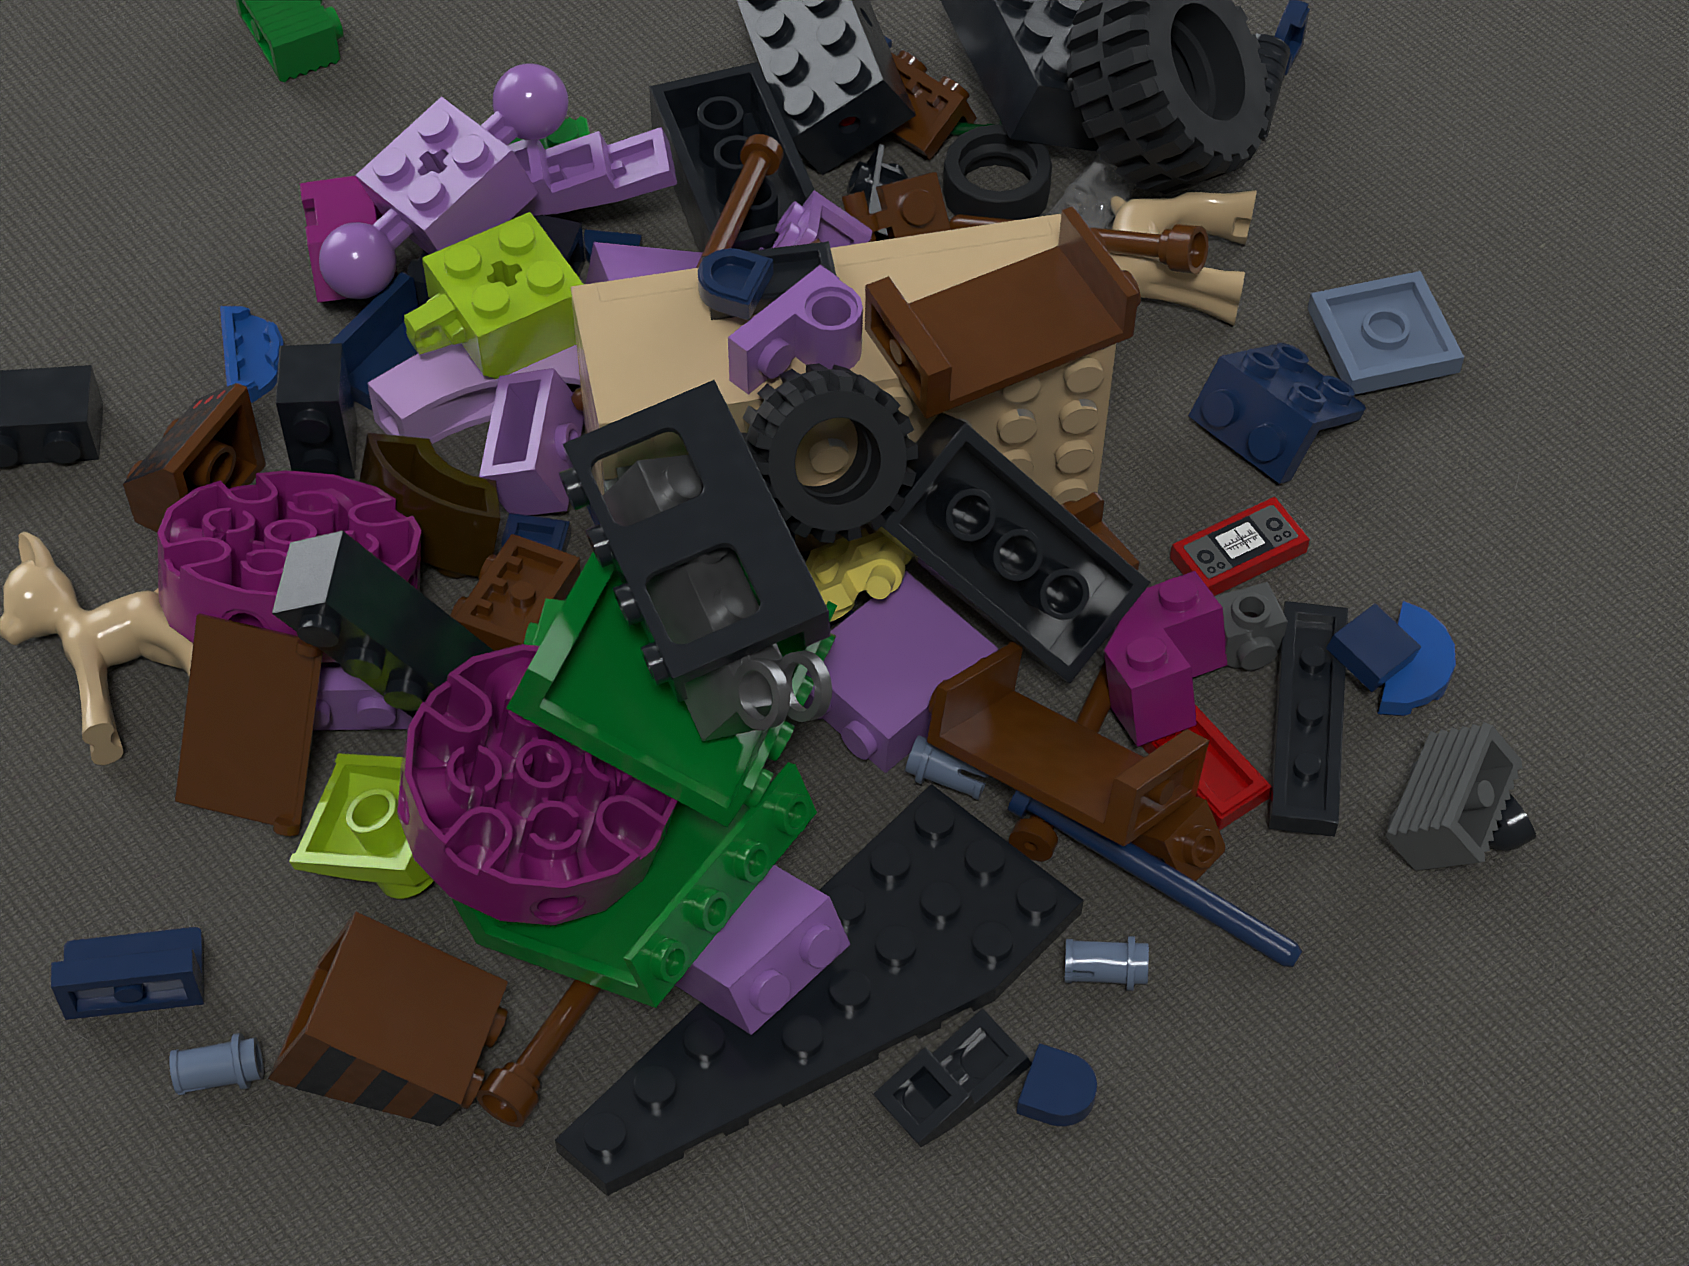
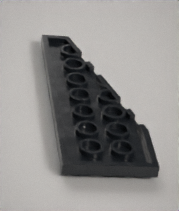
[555,784,1084,1196]

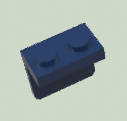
[1188,343,1366,484]

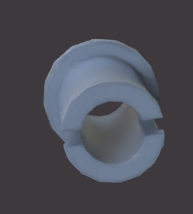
[905,735,989,801]
[1065,936,1149,991]
[169,1033,264,1096]

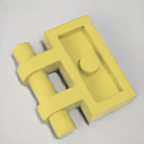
[805,528,911,622]

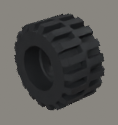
[741,363,918,543]

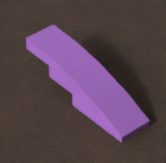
[507,127,677,218]

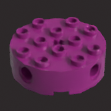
[157,470,421,663]
[397,644,678,925]

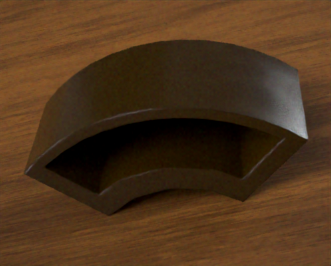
[359,433,501,578]

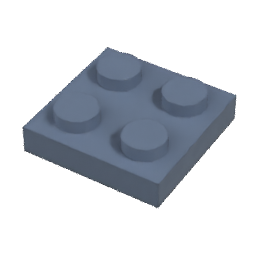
[1308,271,1464,395]

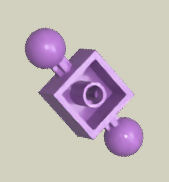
[319,63,568,299]

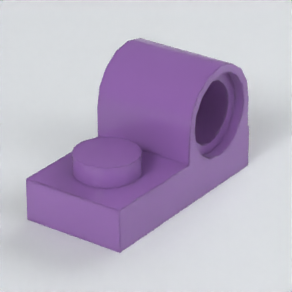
[728,265,863,395]

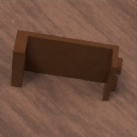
[865,206,1141,419]
[927,642,1209,847]

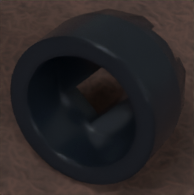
[1488,794,1536,852]

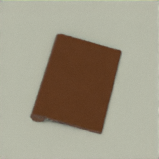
[175,613,323,836]

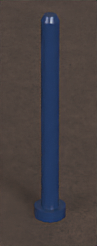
[1007,790,1302,967]

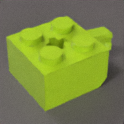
[404,212,584,379]

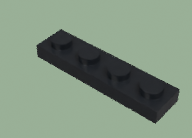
[1269,601,1348,837]

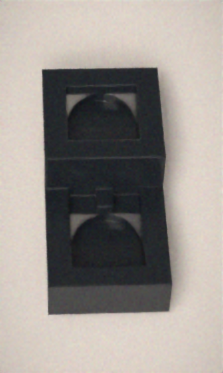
[873,1008,1032,1147]

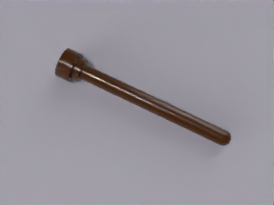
[949,214,1208,274]
[476,979,601,1127]

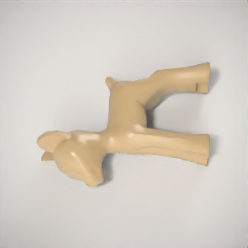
[1109,190,1257,326]
[0,532,193,765]

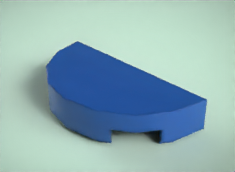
[220,306,284,403]
[1378,601,1456,716]

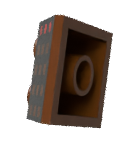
[123,383,266,533]

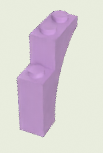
[367,343,581,444]

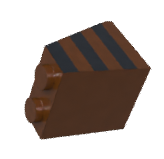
[268,912,508,1126]

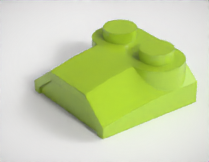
[289,753,434,899]

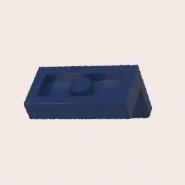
[329,272,418,411]
[51,927,204,1020]

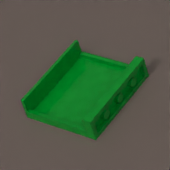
[506,552,837,828]
[451,762,817,1008]

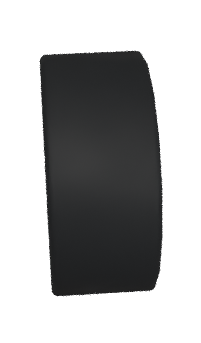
[943,124,1052,220]

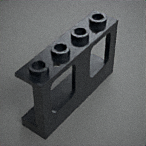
[559,380,831,703]

